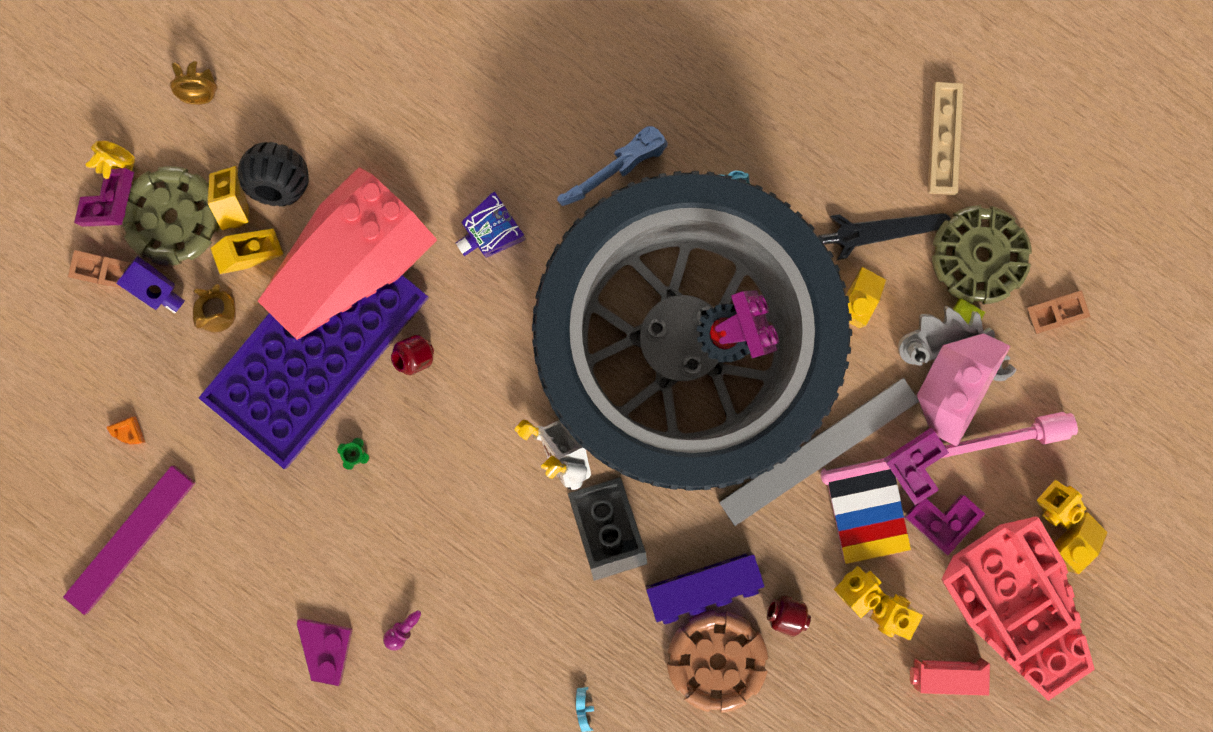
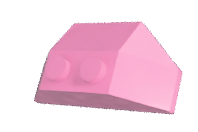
[917,333,1011,446]

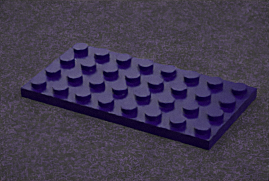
[199,275,429,469]

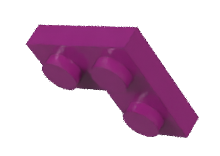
[74,168,134,227]
[884,428,949,505]
[904,494,985,556]

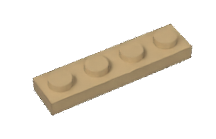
[927,82,963,195]

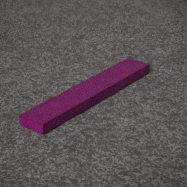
[63,465,196,615]

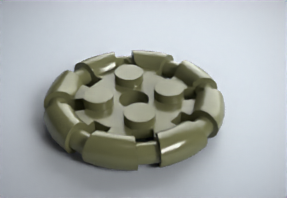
[120,166,219,265]
[931,205,1032,304]

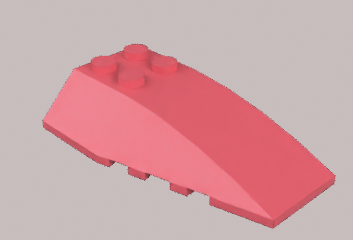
[258,167,437,340]
[941,516,1095,701]

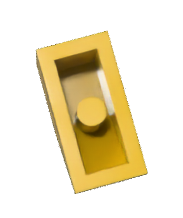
[208,166,249,230]
[210,228,283,274]
[846,267,886,328]
[1054,512,1108,574]

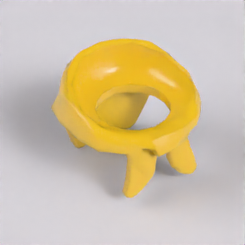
[85,141,135,179]

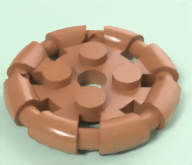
[667,610,768,713]

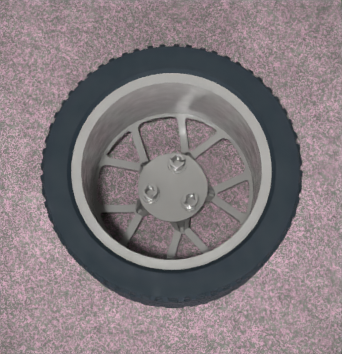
[532,171,852,491]

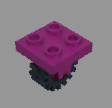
[697,290,779,362]

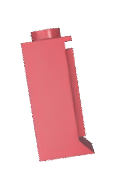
[910,658,990,696]

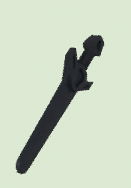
[817,213,951,261]

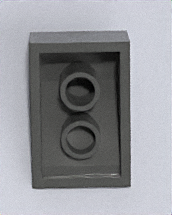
[567,477,647,581]

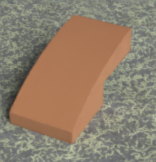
[68,250,131,290]
[1027,290,1091,334]

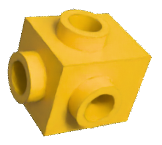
[1037,480,1086,530]
[834,566,885,618]
[870,594,923,640]

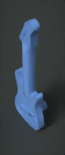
[557,126,668,206]

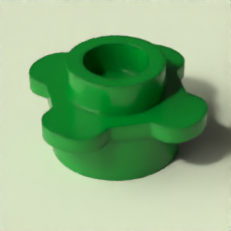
[337,438,370,470]

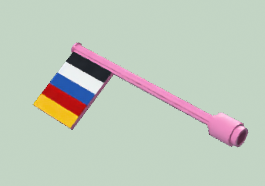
[820,412,1078,564]

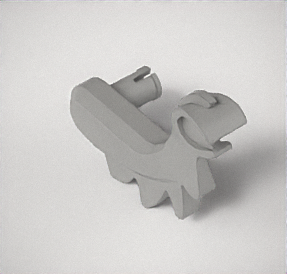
[898,306,1016,381]

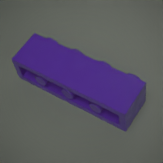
[645,552,765,624]

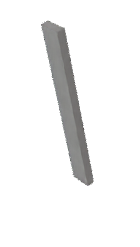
[719,378,919,526]

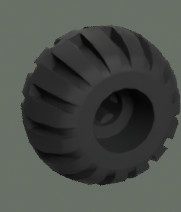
[238,142,309,207]

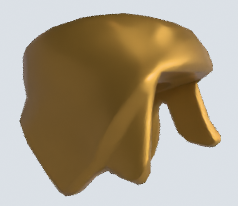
[170,61,218,105]
[193,284,236,333]

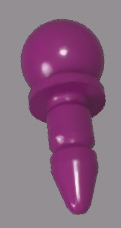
[383,610,421,651]

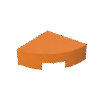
[106,417,146,445]

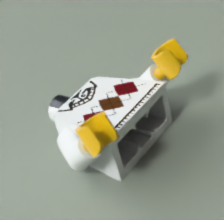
[514,419,591,490]

